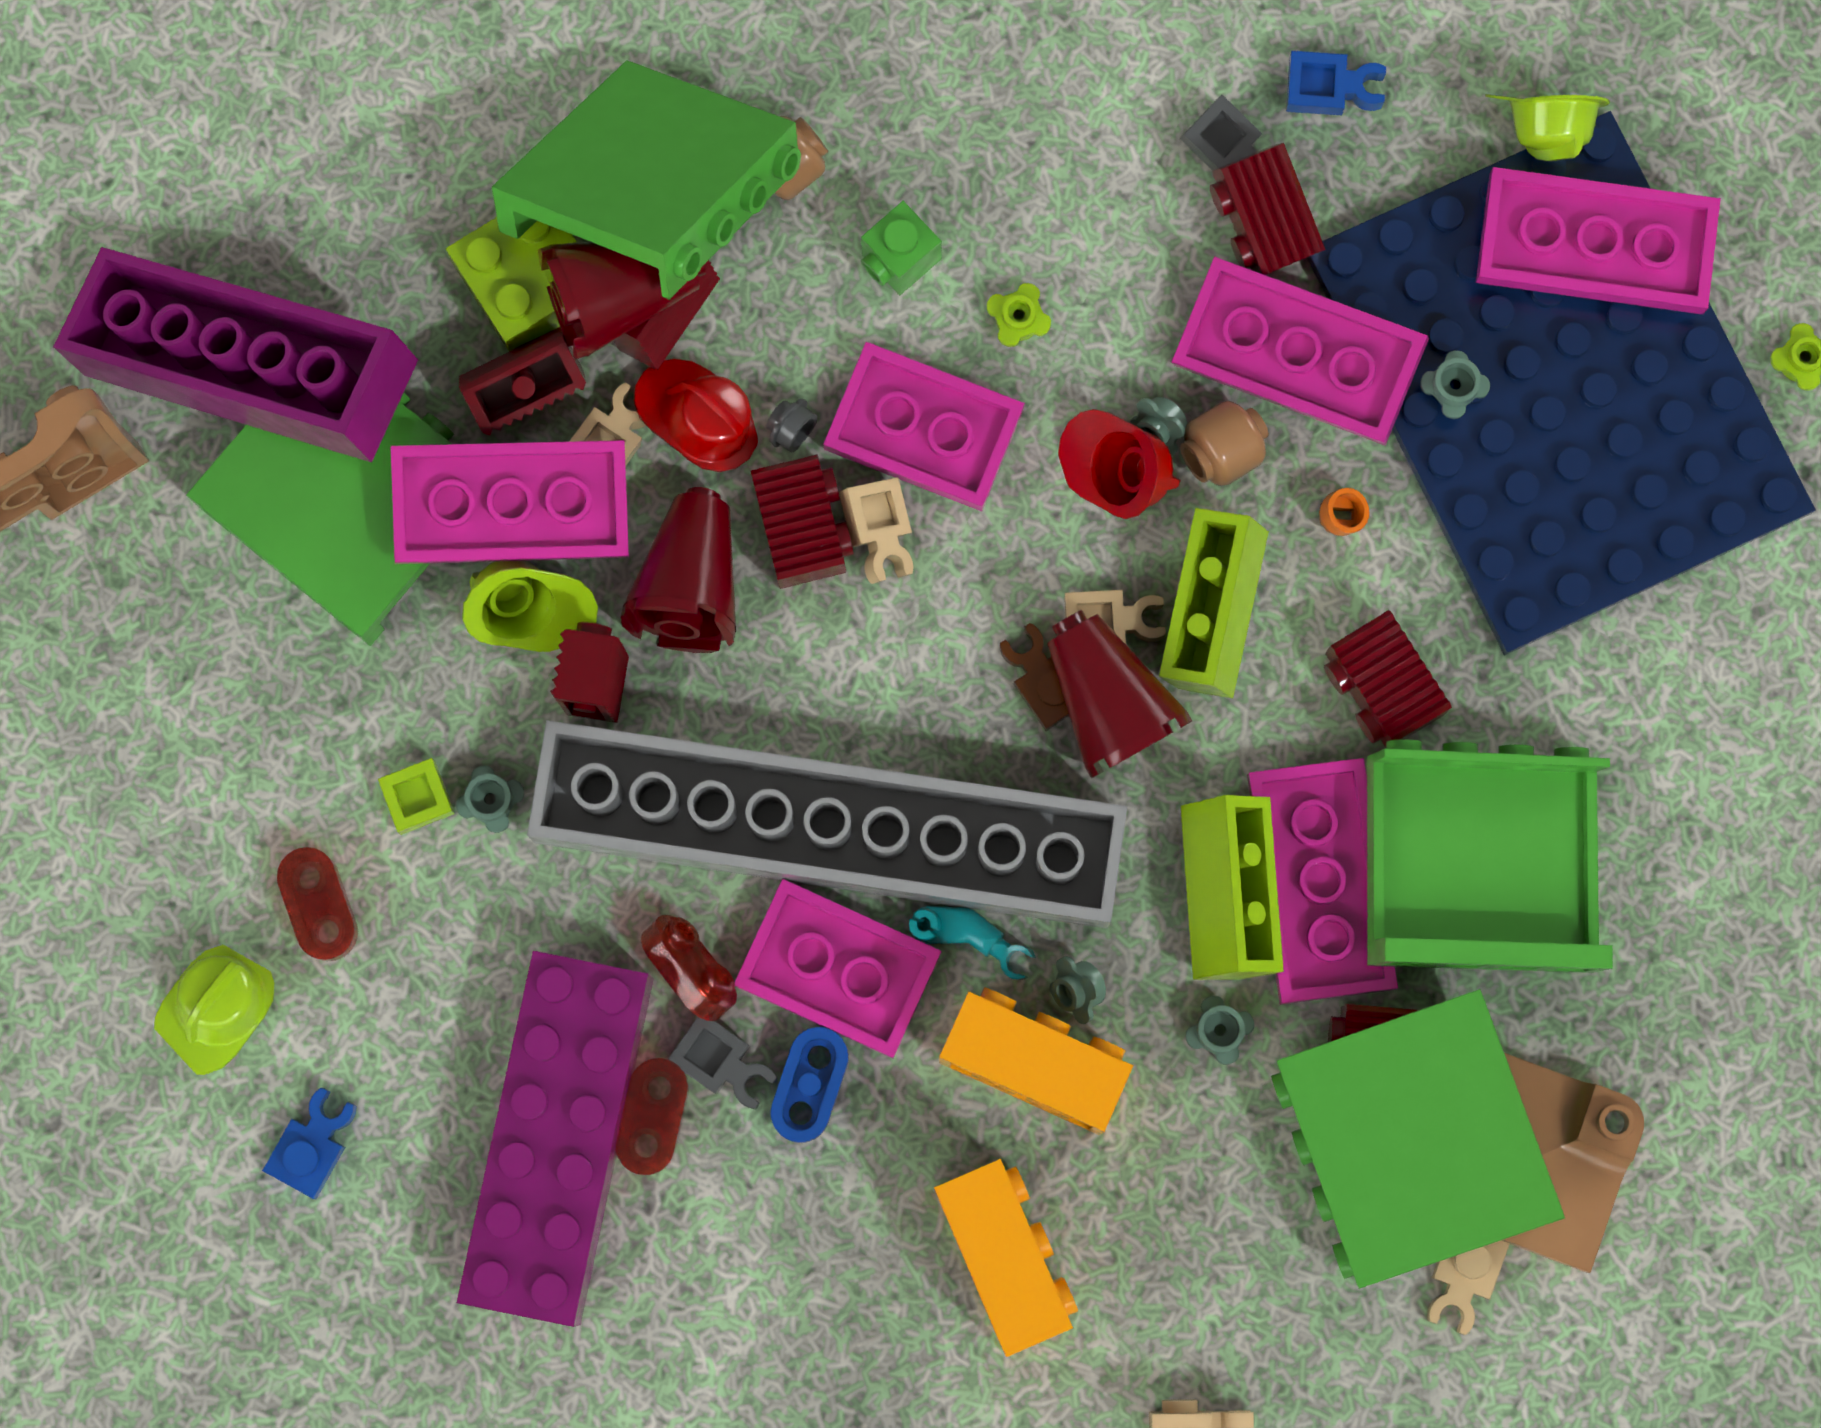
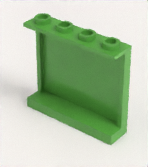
[492,60,801,300]
[186,393,454,646]
[1367,740,1613,973]
[1271,989,1565,1289]

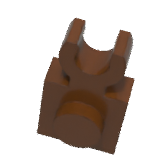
[1000,623,1069,731]

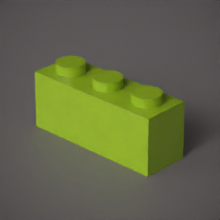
[1159,508,1269,699]
[1180,795,1284,980]

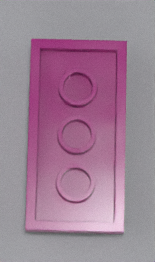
[1476,167,1721,314]
[1172,256,1429,446]
[391,440,629,564]
[1247,758,1398,1005]

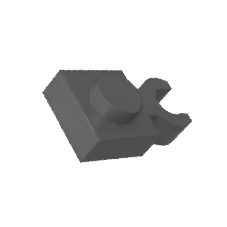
[1180,95,1262,171]
[668,1012,777,1109]

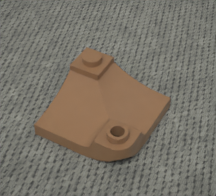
[0,385,149,532]
[1502,1053,1644,1273]

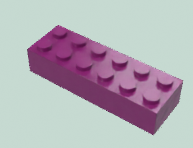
[53,247,418,463]
[456,951,654,1327]

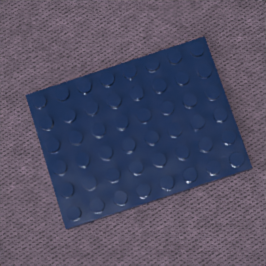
[1307,111,1816,656]

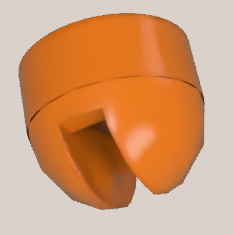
[1319,488,1370,536]

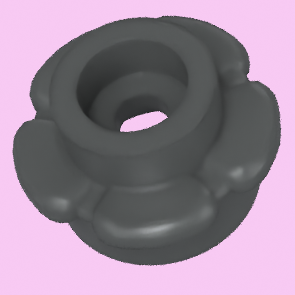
[766,398,818,453]

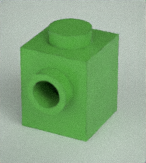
[861,200,942,296]

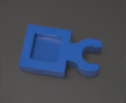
[1286,51,1386,116]
[262,1088,357,1199]

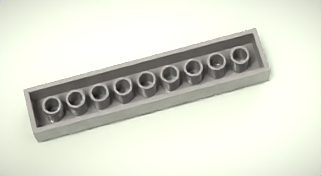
[527,720,1127,929]

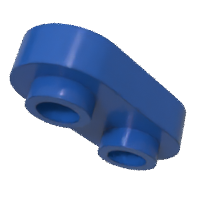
[771,1027,849,1143]

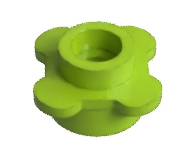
[987,283,1051,347]
[1770,323,1821,391]

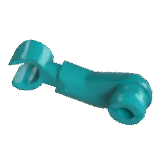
[909,906,1036,980]

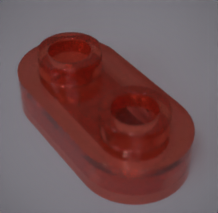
[277,847,358,962]
[641,915,737,1021]
[616,1058,689,1175]

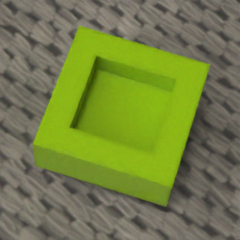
[378,758,455,835]

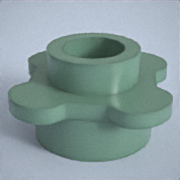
[1420,351,1490,419]
[1130,397,1188,456]
[456,765,524,833]
[1050,956,1106,1024]
[1186,996,1254,1065]

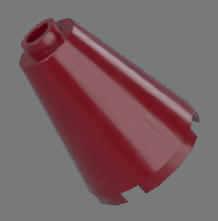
[538,241,706,360]
[620,487,736,653]
[1047,610,1192,779]

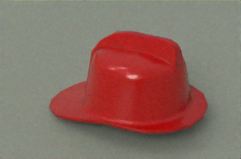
[634,359,758,472]
[1058,409,1181,519]

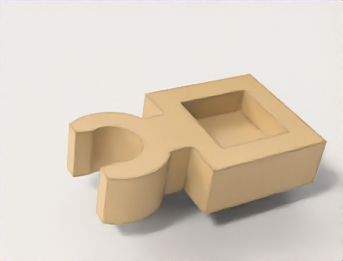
[569,382,646,467]
[839,477,913,584]
[1064,590,1166,644]
[1427,1240,1510,1335]
[1149,1399,1254,1428]

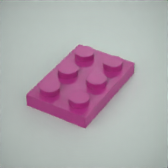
[823,342,1025,512]
[733,879,942,1059]

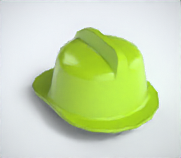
[1485,94,1610,161]
[462,560,598,652]
[154,944,275,1075]

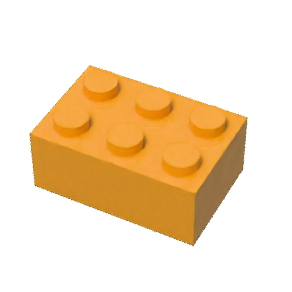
[939,987,1134,1135]
[934,1159,1078,1357]

